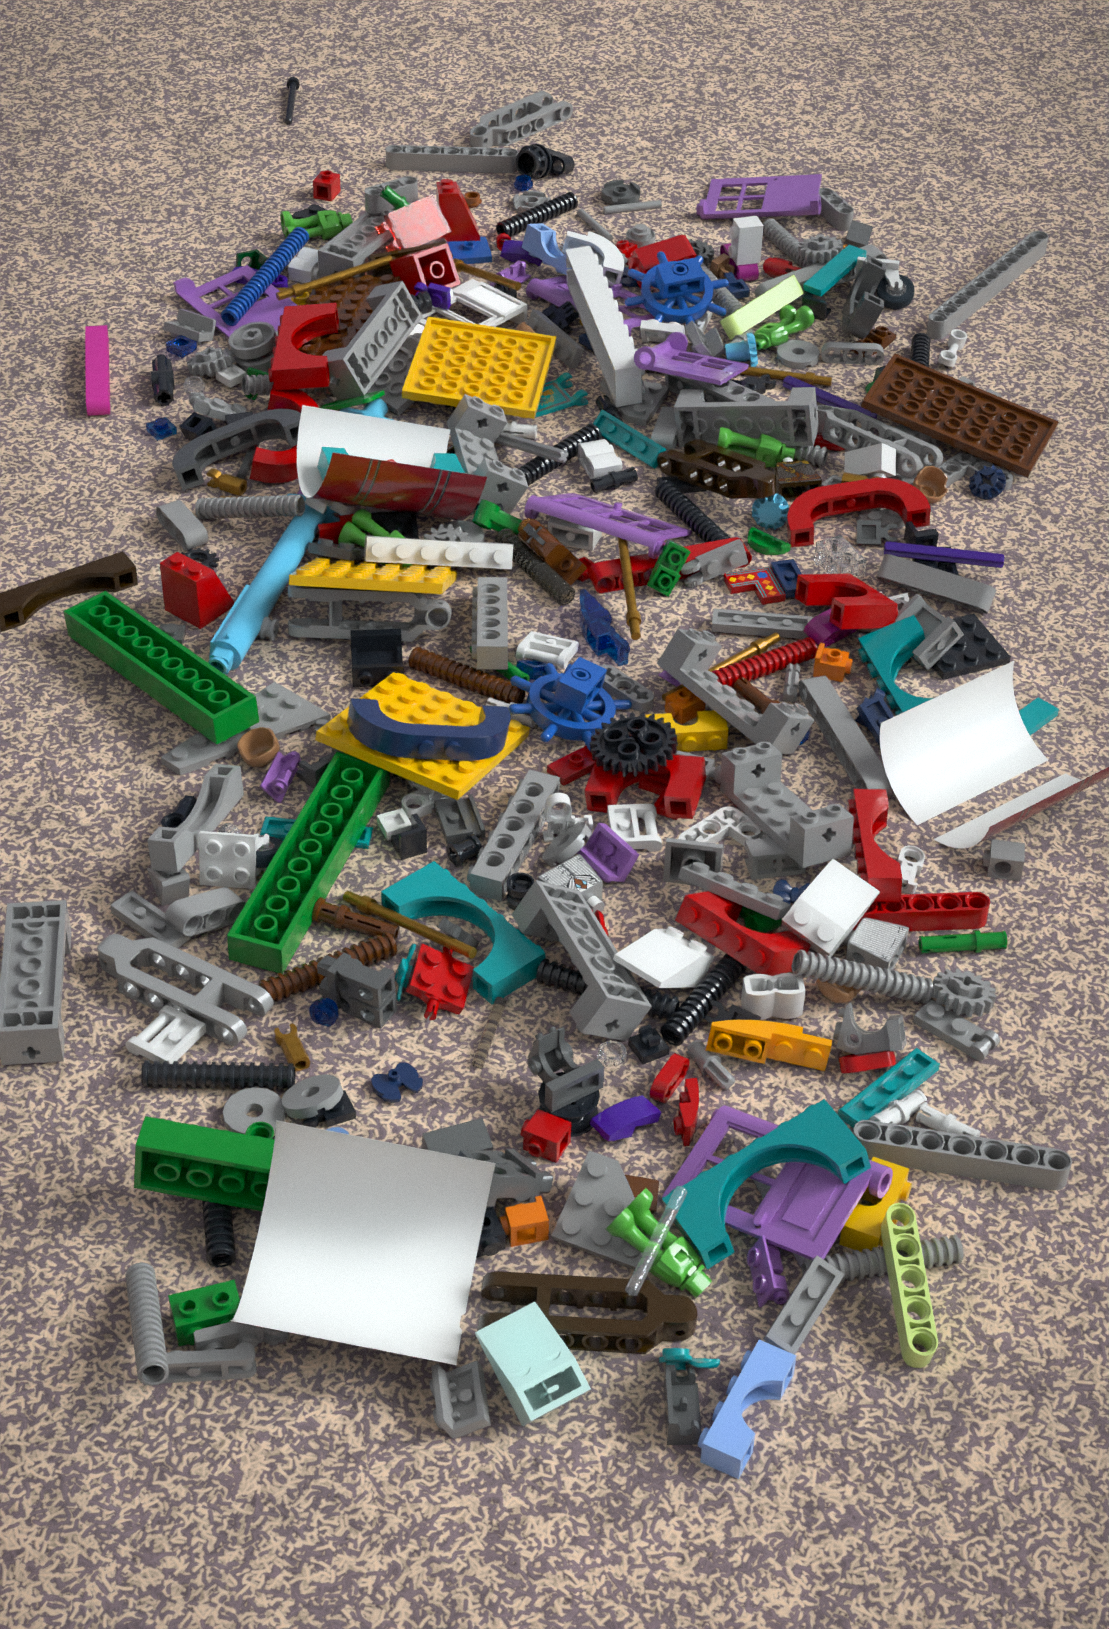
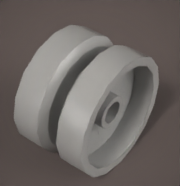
[228,321,277,375]

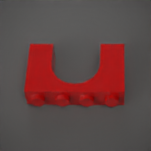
[795,573,898,630]
[584,755,706,819]
[675,891,811,976]

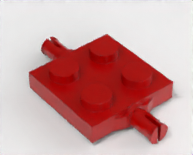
[406,943,474,1020]

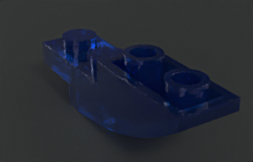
[579,589,630,667]

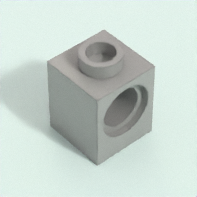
[982,839,1025,881]

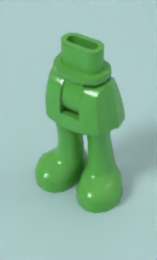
[280,210,353,241]
[754,305,814,350]
[717,427,795,467]
[338,509,412,567]
[606,1188,712,1298]

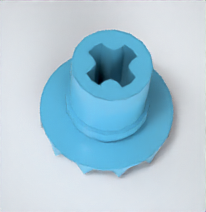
[725,333,758,367]
[752,493,789,530]

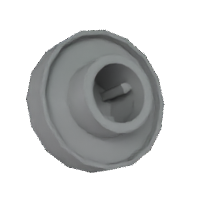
[626,224,656,248]

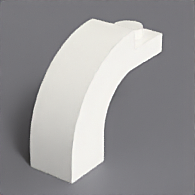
[562,231,624,286]

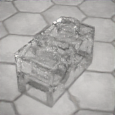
[813,535,867,580]

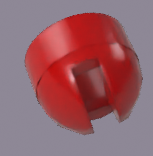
[496,233,512,251]

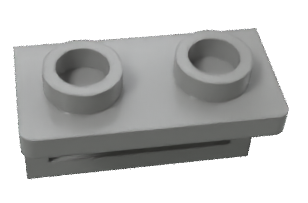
[163,309,216,344]
[686,320,726,358]
[429,1361,491,1439]

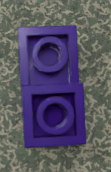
[500,240,542,266]
[590,1095,661,1141]

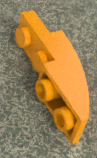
[706,1020,832,1071]

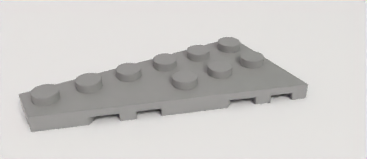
[161,682,331,776]

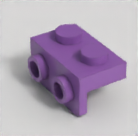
[577,823,639,883]

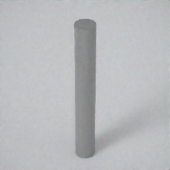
[603,200,662,214]
[577,209,613,241]

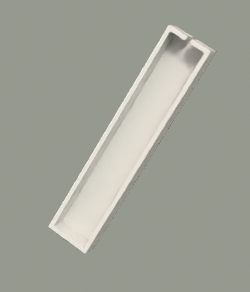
[565,246,645,407]

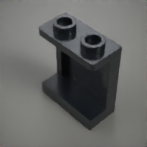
[350,628,404,687]

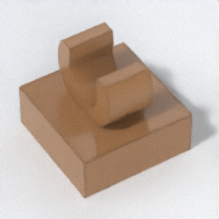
[710,253,735,279]

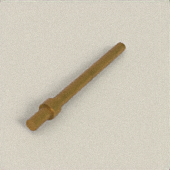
[276,255,393,301]
[453,258,522,291]
[702,362,832,386]
[617,537,641,640]
[662,632,780,701]
[343,890,477,959]

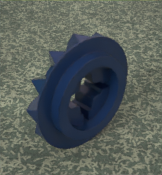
[969,465,1006,500]

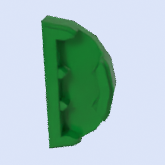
[747,527,791,555]

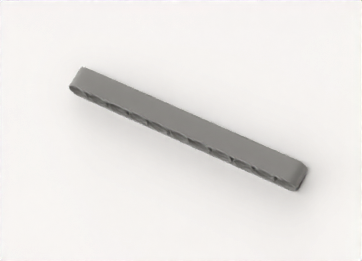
[926,231,1049,340]

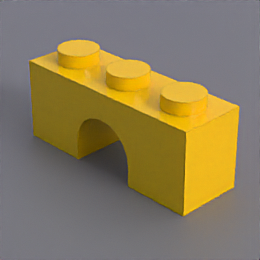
[645,710,728,752]
[839,1157,912,1252]

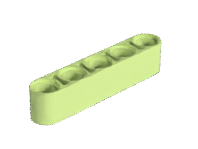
[719,275,804,340]
[881,1203,938,1368]

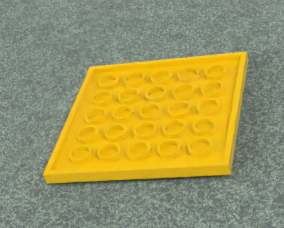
[402,317,556,419]
[289,558,457,594]
[315,672,530,800]

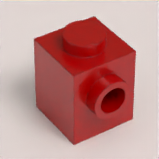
[313,170,341,202]
[520,1109,571,1163]

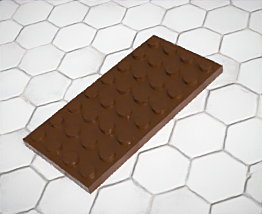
[298,275,401,356]
[861,353,1059,478]

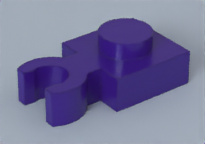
[414,282,451,310]

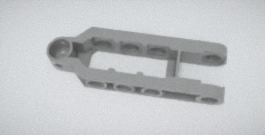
[470,91,573,148]
[817,405,943,477]
[288,584,452,642]
[97,934,274,1046]

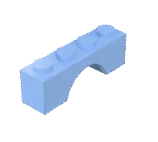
[522,223,572,275]
[698,1340,797,1479]

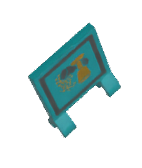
[535,372,588,417]

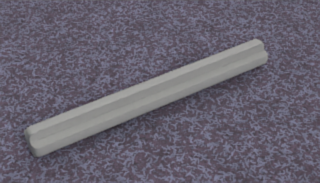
[495,432,568,463]

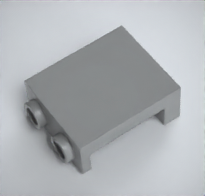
[895,594,964,670]

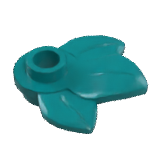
[395,943,416,1001]
[659,1348,720,1370]

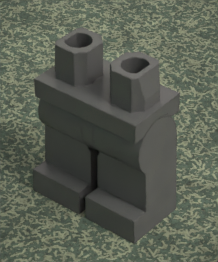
[317,952,397,1029]
[458,1149,553,1207]

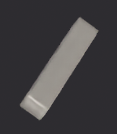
[876,554,997,614]

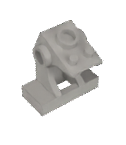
[833,1002,907,1055]

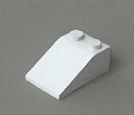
[782,859,880,957]
[613,926,715,988]

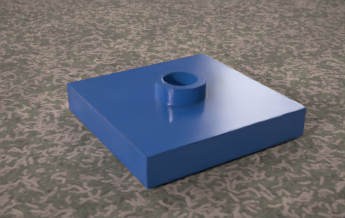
[447,236,492,264]

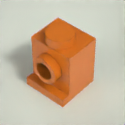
[813,643,853,682]
[665,687,706,724]
[499,1196,549,1247]

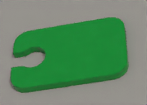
[319,390,385,410]

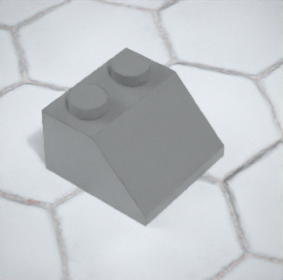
[663,838,724,886]

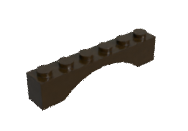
[0,551,138,632]

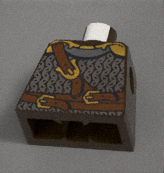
[775,457,822,501]

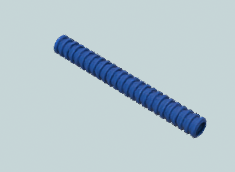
[221,227,309,326]

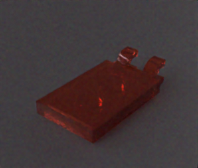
[375,194,452,252]

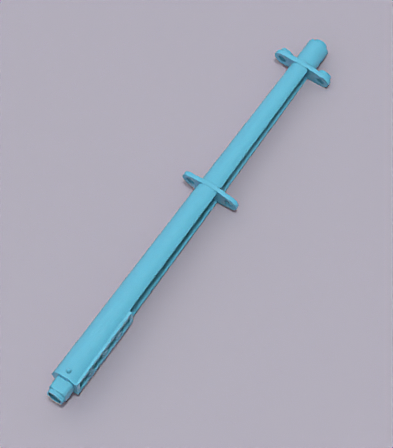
[208,398,393,675]

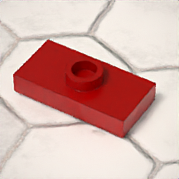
[547,746,596,786]

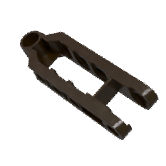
[657,439,776,499]
[477,1271,698,1354]

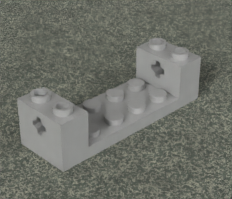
[318,207,419,278]
[322,281,423,400]
[674,387,819,447]
[447,394,528,514]
[657,628,814,754]
[720,742,854,868]
[512,880,652,1041]
[0,900,72,1065]

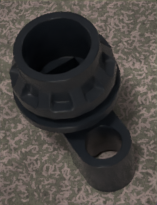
[515,144,575,179]

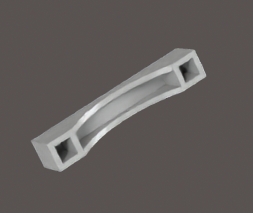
[147,764,244,874]

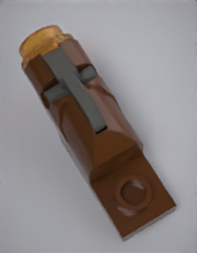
[518,518,587,585]

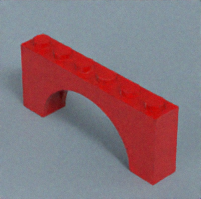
[268,303,339,391]

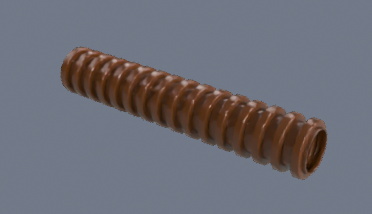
[408,646,526,704]
[258,931,397,1002]

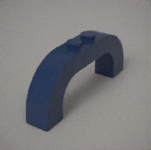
[347,698,511,761]

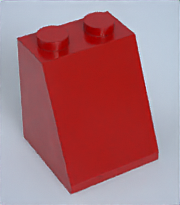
[436,179,480,242]
[628,234,696,290]
[389,243,461,296]
[160,552,235,629]

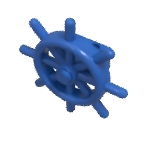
[625,251,729,325]
[508,657,632,752]

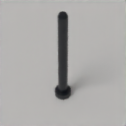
[285,77,300,125]

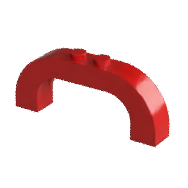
[249,383,319,483]
[787,478,931,547]

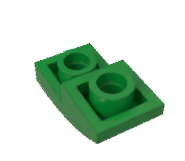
[647,539,691,597]

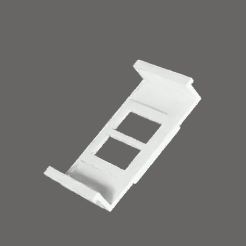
[402,279,528,355]

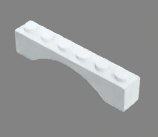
[364,536,513,569]

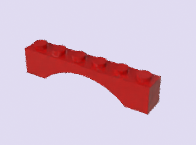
[847,789,903,902]

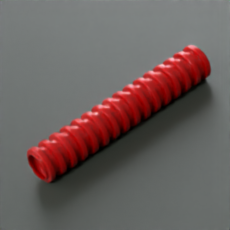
[712,637,818,687]

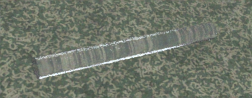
[625,1186,687,1296]

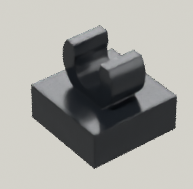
[628,1024,669,1065]

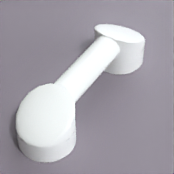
[938,329,967,367]

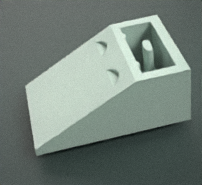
[475,1302,591,1426]

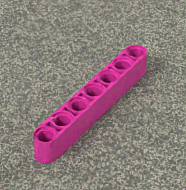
[85,325,110,416]

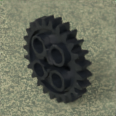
[590,712,678,777]

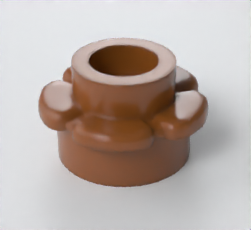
[464,191,482,208]

